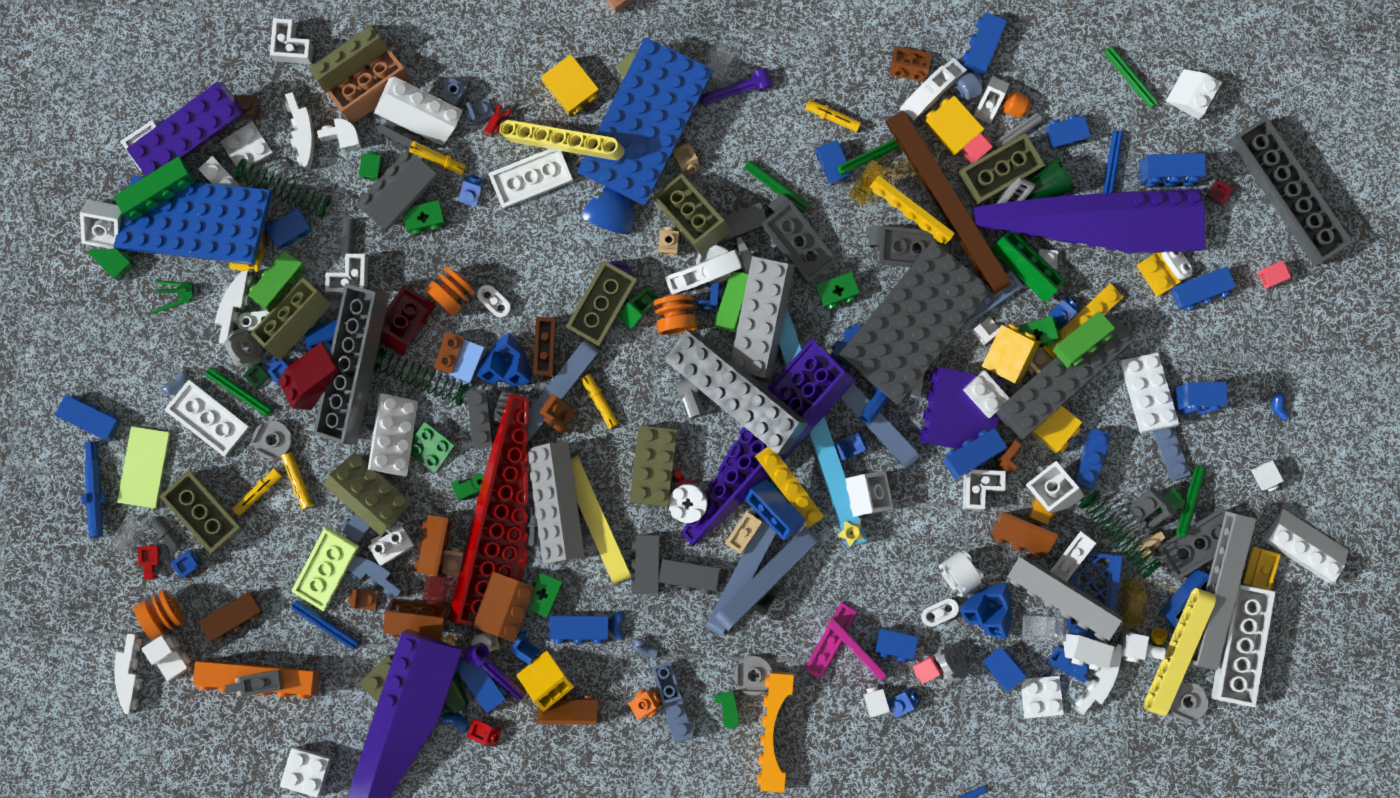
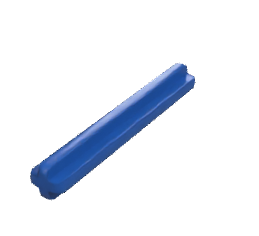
[1103,131,1123,193]
[291,600,359,650]

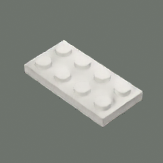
[488,149,573,209]
[1120,353,1179,434]
[164,380,250,457]
[368,393,418,477]

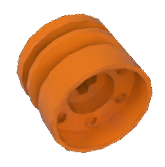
[424,266,476,317]
[653,294,698,335]
[134,589,185,641]

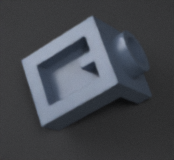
[465,98,494,124]

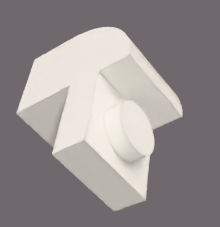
[317,119,362,152]

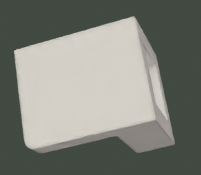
[972,317,1000,345]

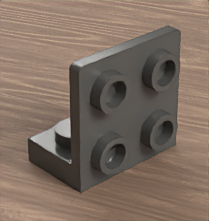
[377,120,422,150]

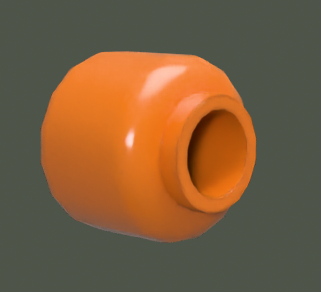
[1001,91,1031,118]

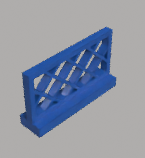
[1066,552,1122,631]

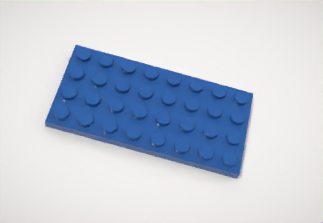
[577,37,714,206]
[113,176,273,265]

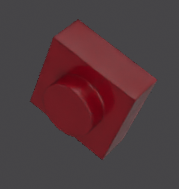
[1206,179,1233,206]

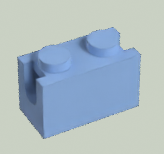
[448,340,486,385]

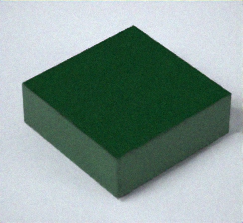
[243,363,271,389]

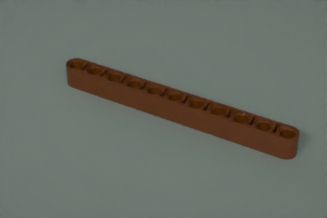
[886,110,1011,295]

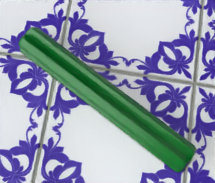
[1104,46,1158,108]
[837,139,900,175]
[744,160,809,212]
[205,367,272,416]
[1176,466,1206,538]

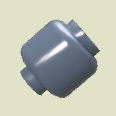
[954,73,983,101]

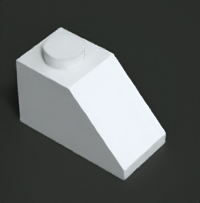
[974,76,1009,124]

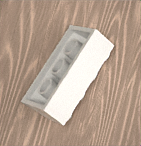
[374,76,463,146]
[1263,508,1348,583]

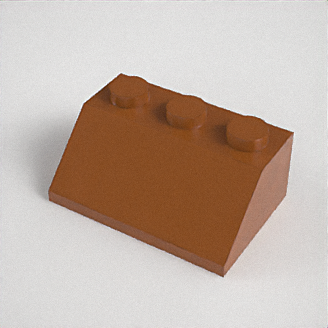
[990,512,1059,559]
[414,515,453,577]
[472,572,535,643]
[383,599,449,640]
[537,695,599,725]

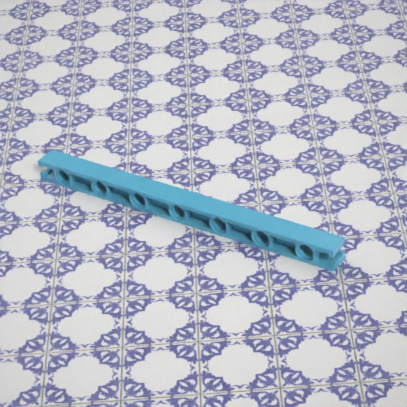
[779,307,867,548]

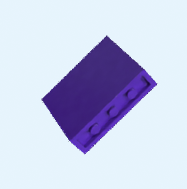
[920,367,1005,450]

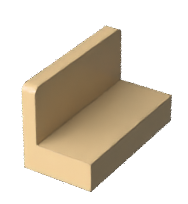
[725,511,763,555]

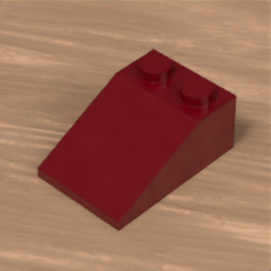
[380,285,436,356]
[278,342,338,410]

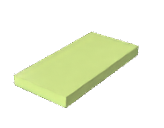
[117,427,170,509]
[292,526,360,611]

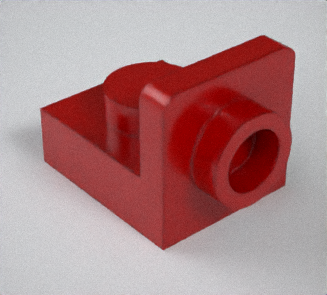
[467,719,501,747]

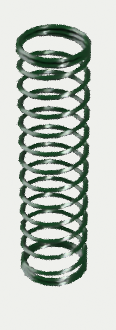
[233,158,331,218]
[373,347,469,407]
[1079,491,1162,579]

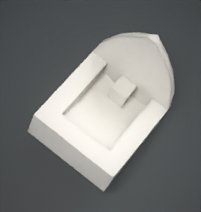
[472,632,500,652]

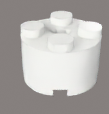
[939,552,984,597]

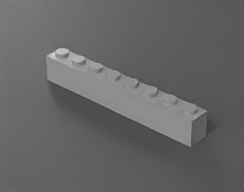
[1190,511,1256,671]

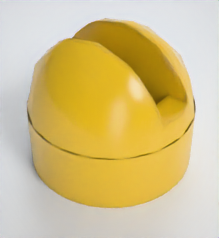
[1151,628,1167,646]

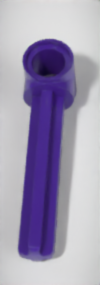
[700,68,774,105]
[463,643,525,701]

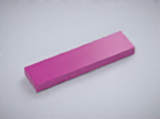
[804,602,858,679]
[825,618,886,681]

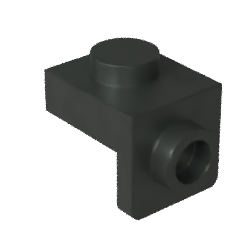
[753,586,779,616]

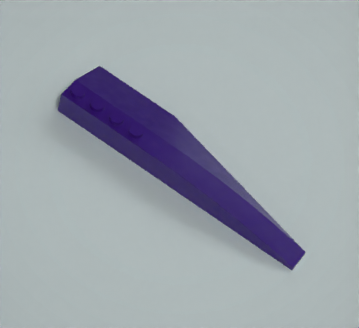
[973,189,1205,254]
[681,339,856,546]
[348,629,463,798]

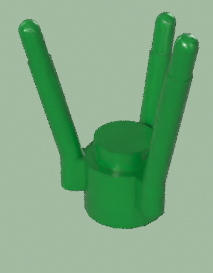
[152,280,194,314]

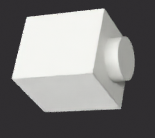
[1251,460,1283,492]
[863,686,890,717]

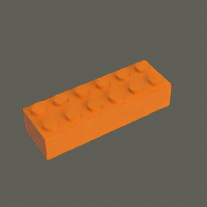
[193,661,320,699]

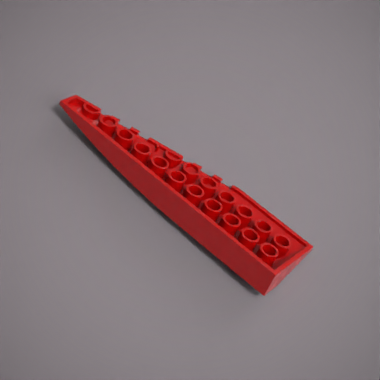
[448,394,529,626]

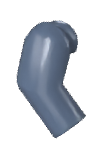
[162,371,188,395]
[632,638,658,658]

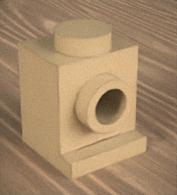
[658,227,679,256]

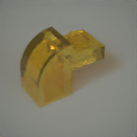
[848,160,888,206]
[1122,580,1147,626]

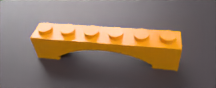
[757,671,794,793]

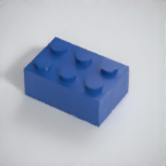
[1139,153,1206,188]
[1174,382,1228,415]

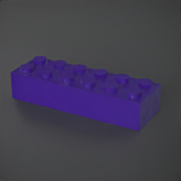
[126,81,246,176]

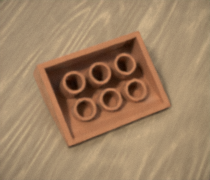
[327,39,413,124]

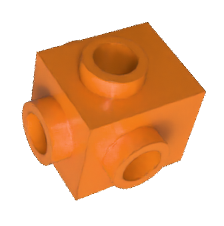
[628,688,663,720]

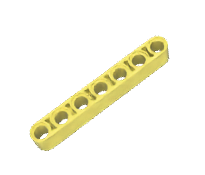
[500,120,625,160]
[571,455,631,585]
[1144,588,1216,716]

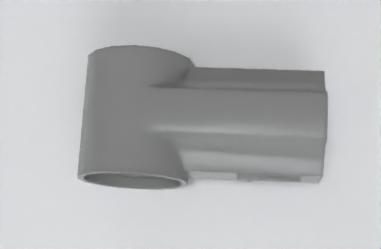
[675,380,705,419]

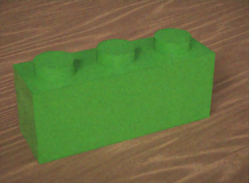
[248,250,306,313]
[714,271,748,333]
[1053,311,1115,368]

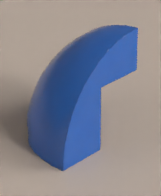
[581,187,634,235]
[476,332,531,386]
[960,584,1012,639]

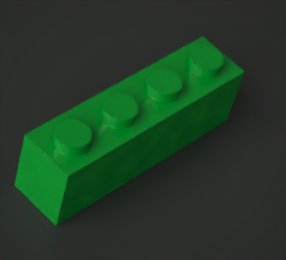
[114,156,196,221]
[991,231,1066,302]

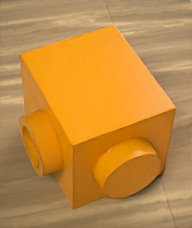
[1027,497,1056,526]

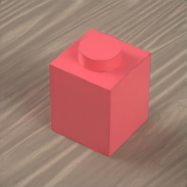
[961,133,992,163]
[1258,261,1291,289]
[913,654,943,684]

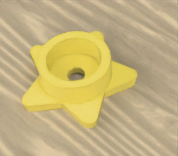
[838,521,863,546]

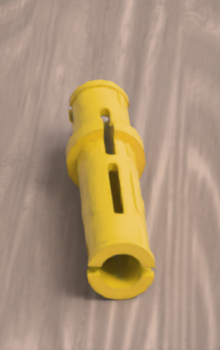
[805,99,861,132]
[409,141,466,175]
[580,373,619,429]
[281,452,314,510]
[231,468,283,517]

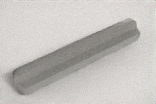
[993,113,1043,149]

